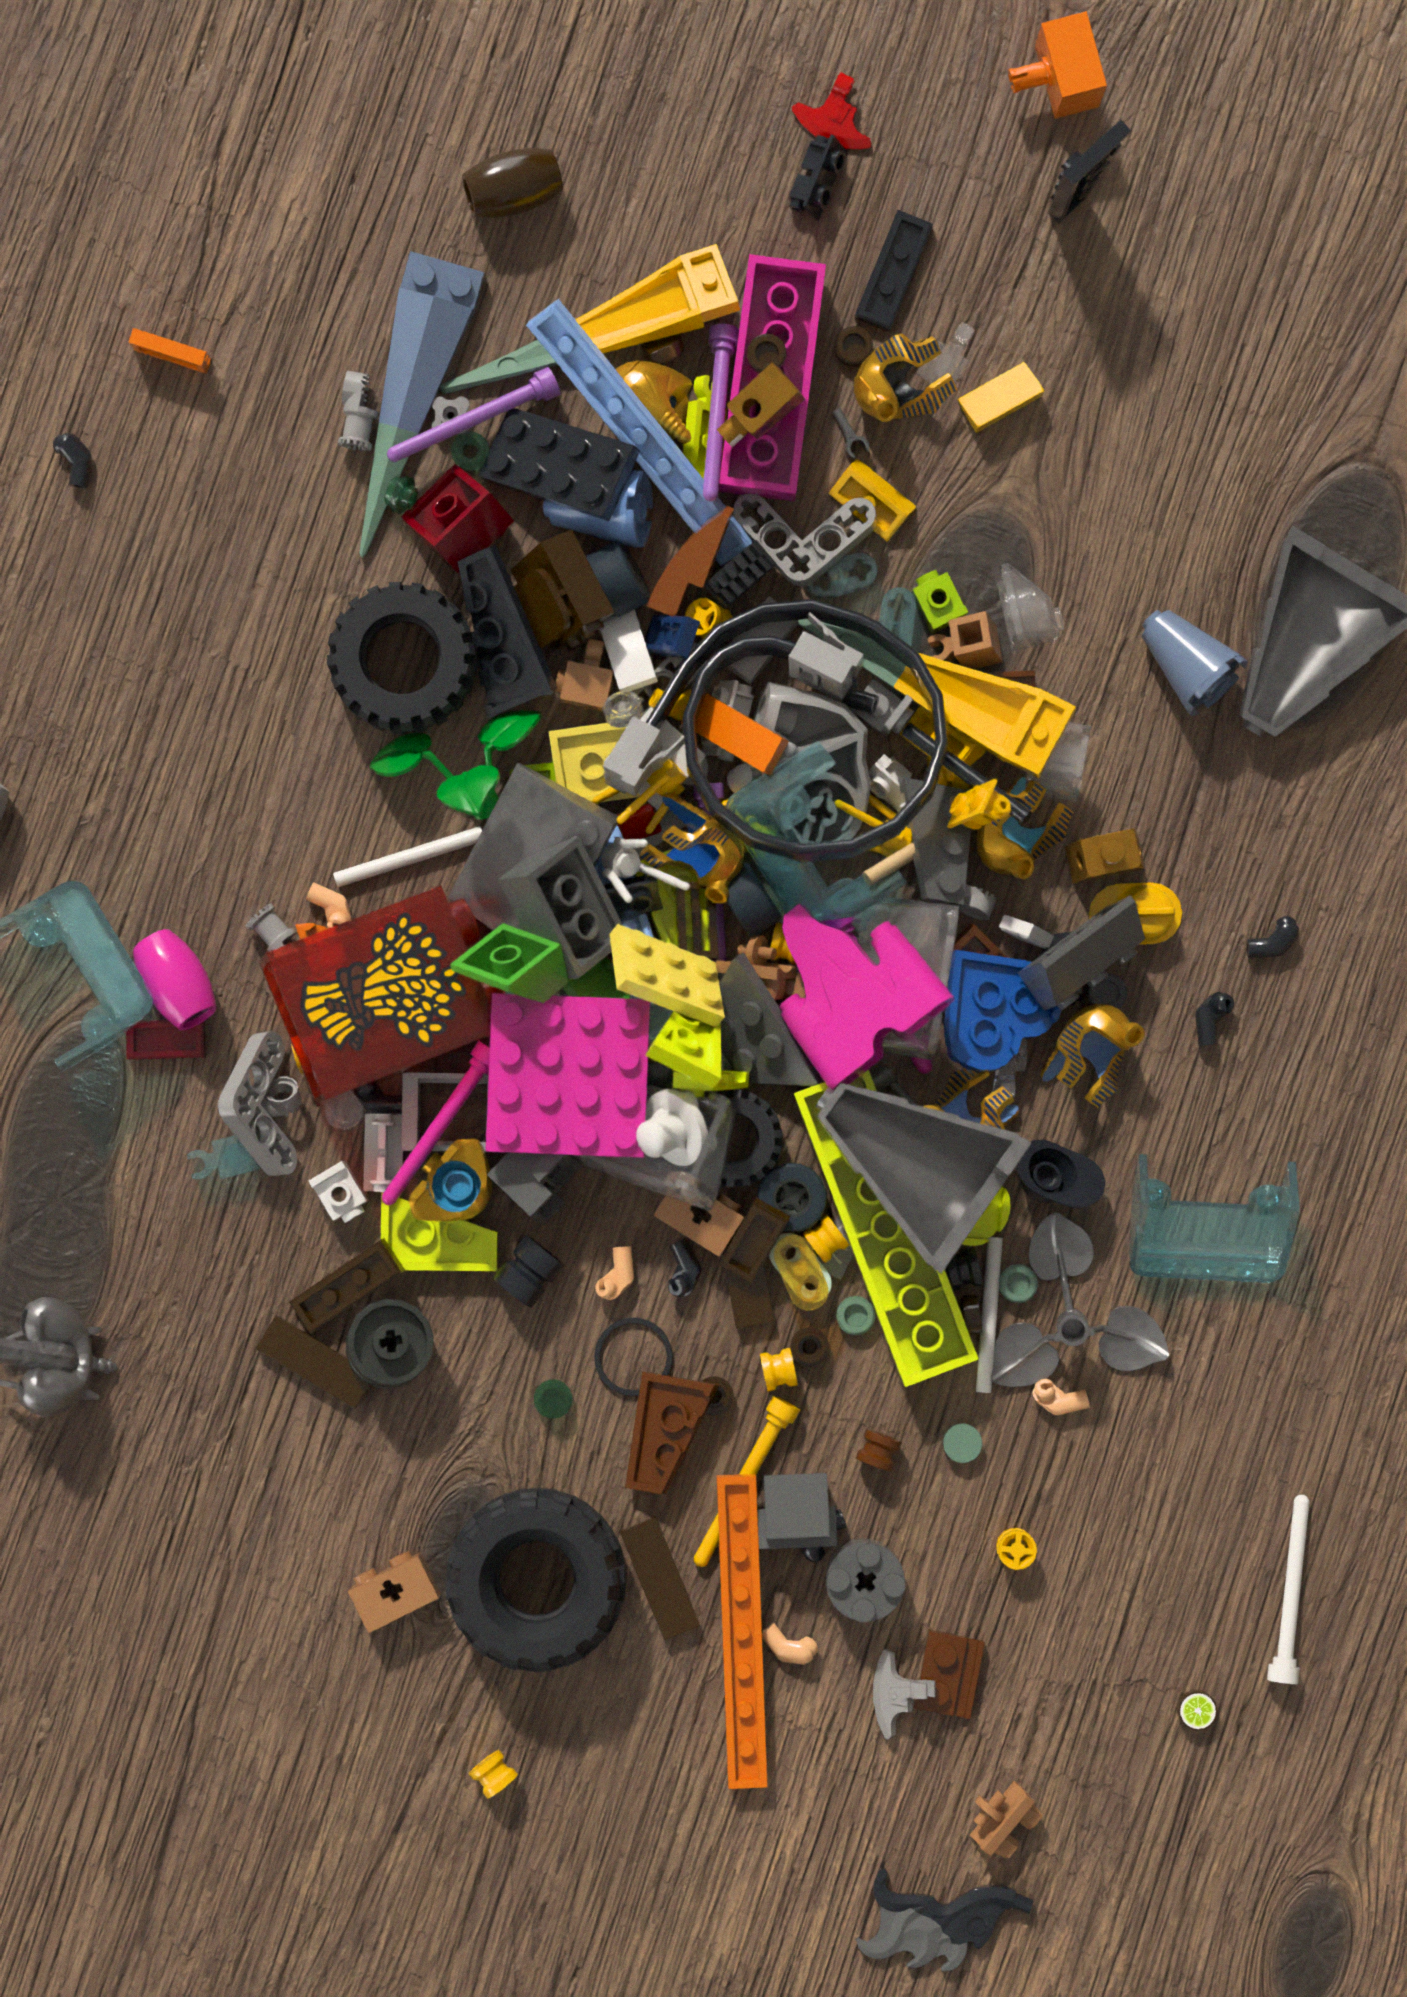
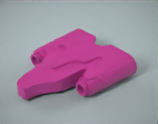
[779,904,955,1091]

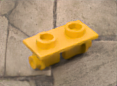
[947,779,1011,830]

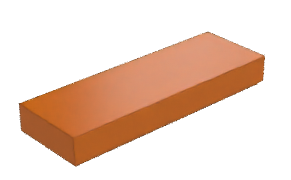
[681,692,789,776]

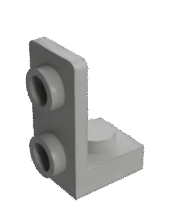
[850,679,914,739]

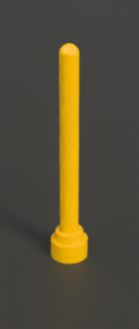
[694,1395,800,1567]

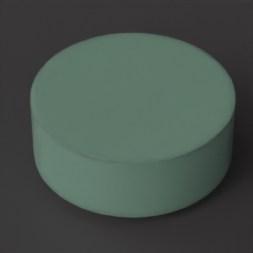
[999,1264,1038,1303]
[836,1296,875,1335]
[943,1423,982,1463]

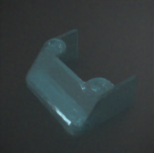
[726,741,907,921]
[0,881,153,1073]
[1129,1154,1300,1283]

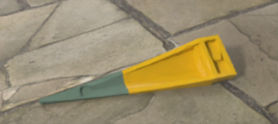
[440,244,740,394]
[798,619,1076,778]

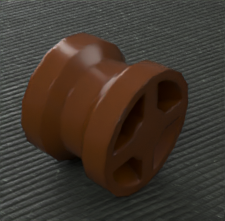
[855,1429,902,1472]

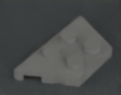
[719,952,822,1086]

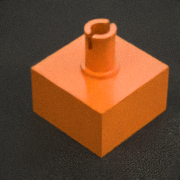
[1008,11,1107,119]

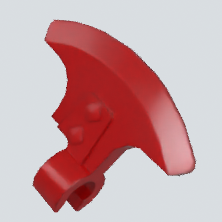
[792,72,871,150]

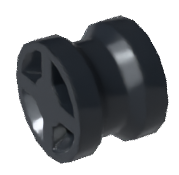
[946,1247,983,1292]

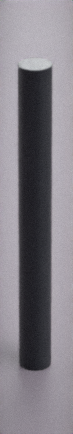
[902,723,1032,825]

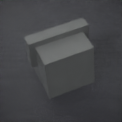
[487,1152,583,1226]
[757,1473,837,1550]

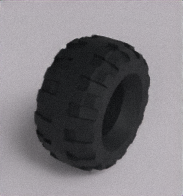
[446,1487,627,1672]

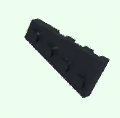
[1049,119,1132,224]
[458,545,557,718]

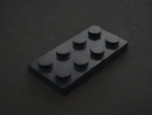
[479,408,640,521]

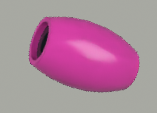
[133,929,217,1030]

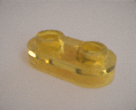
[774,1235,828,1310]

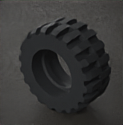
[327,581,478,734]

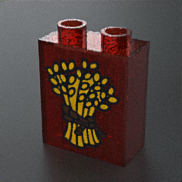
[259,886,505,1107]

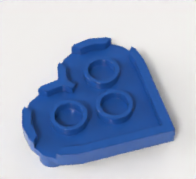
[944,950,1061,1072]

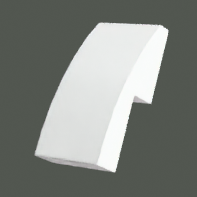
[601,609,658,694]

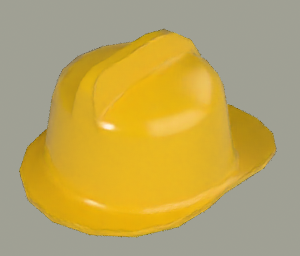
[1089,883,1182,945]

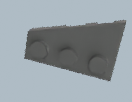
[898,777,971,907]

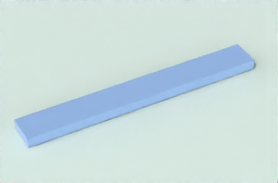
[526,299,753,566]

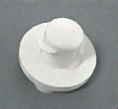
[636,1089,712,1166]

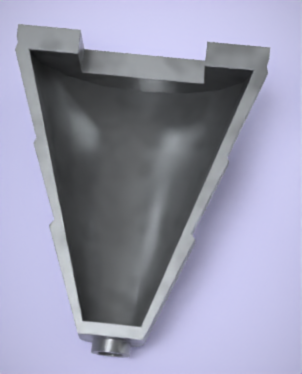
[1239,526,1407,737]
[815,1083,1031,1273]

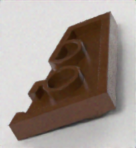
[625,1372,720,1494]

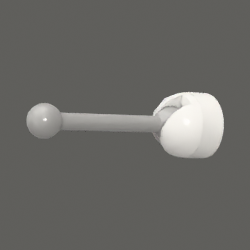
[727,742,797,797]

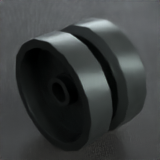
[345,1299,434,1389]

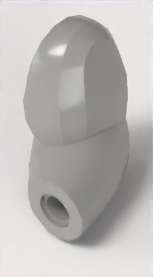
[753,682,871,844]

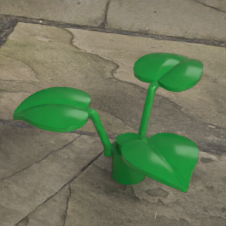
[369,710,543,820]

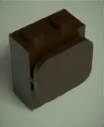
[511,530,614,652]

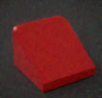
[616,803,662,840]

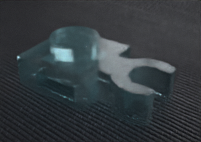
[187,1135,260,1179]

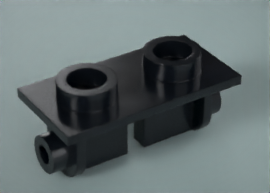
[788,135,847,221]
[603,874,663,919]

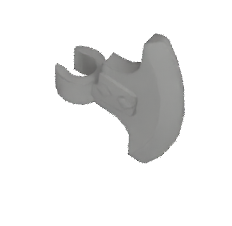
[873,1649,936,1740]

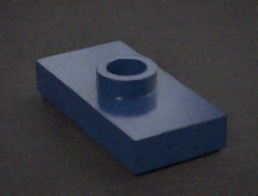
[645,615,700,658]

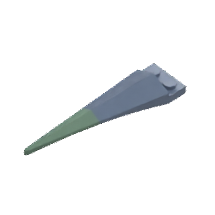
[359,251,485,558]

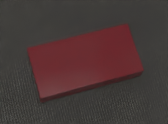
[126,1020,206,1060]

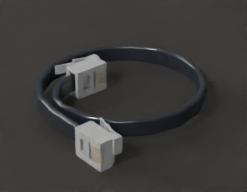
[603,599,948,862]

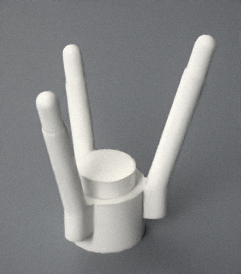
[601,837,690,903]

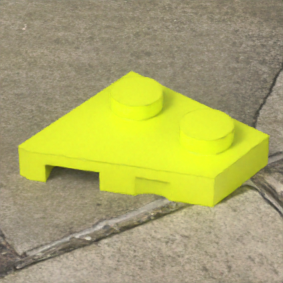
[673,1070,749,1097]

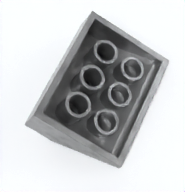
[448,762,618,930]

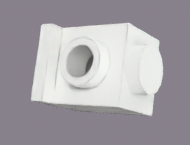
[309,1161,369,1223]

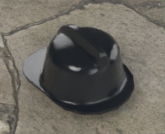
[1016,1139,1106,1208]

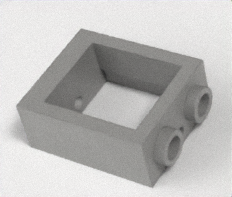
[401,1073,489,1152]

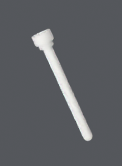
[1267,1495,1310,1684]

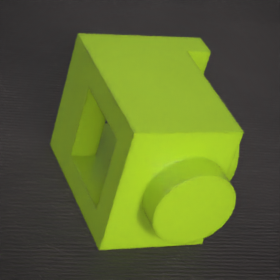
[911,570,968,635]

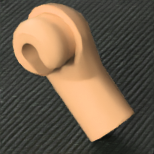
[306,882,352,935]
[595,1246,634,1300]
[1033,1379,1090,1415]
[762,1623,818,1665]

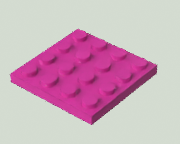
[486,993,650,1158]

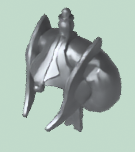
[0,1297,117,1416]

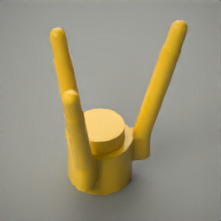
[592,758,687,834]
[834,794,913,857]

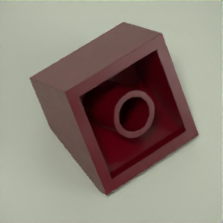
[401,464,514,575]

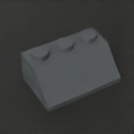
[498,836,623,979]
[1018,895,1145,1011]

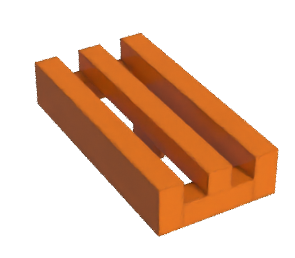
[128,328,212,374]

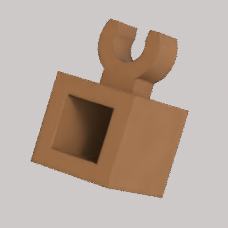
[928,611,1003,669]
[555,638,614,712]

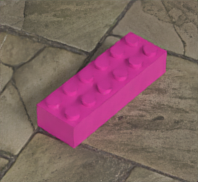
[719,254,826,502]

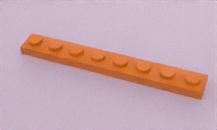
[717,1474,767,1789]

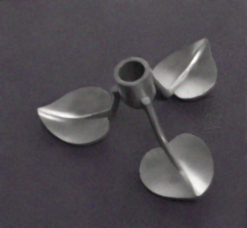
[991,1212,1169,1387]

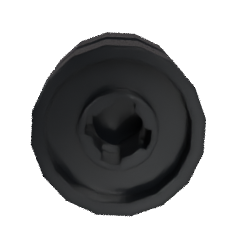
[492,1235,565,1308]

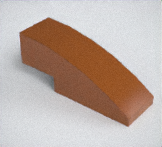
[646,506,734,616]

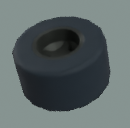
[586,541,650,617]
[726,861,782,937]
[757,1163,827,1233]

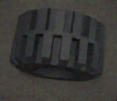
[692,1090,783,1187]

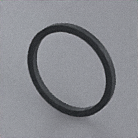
[594,1318,672,1396]

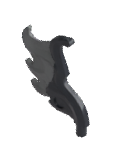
[855,1867,1033,1972]

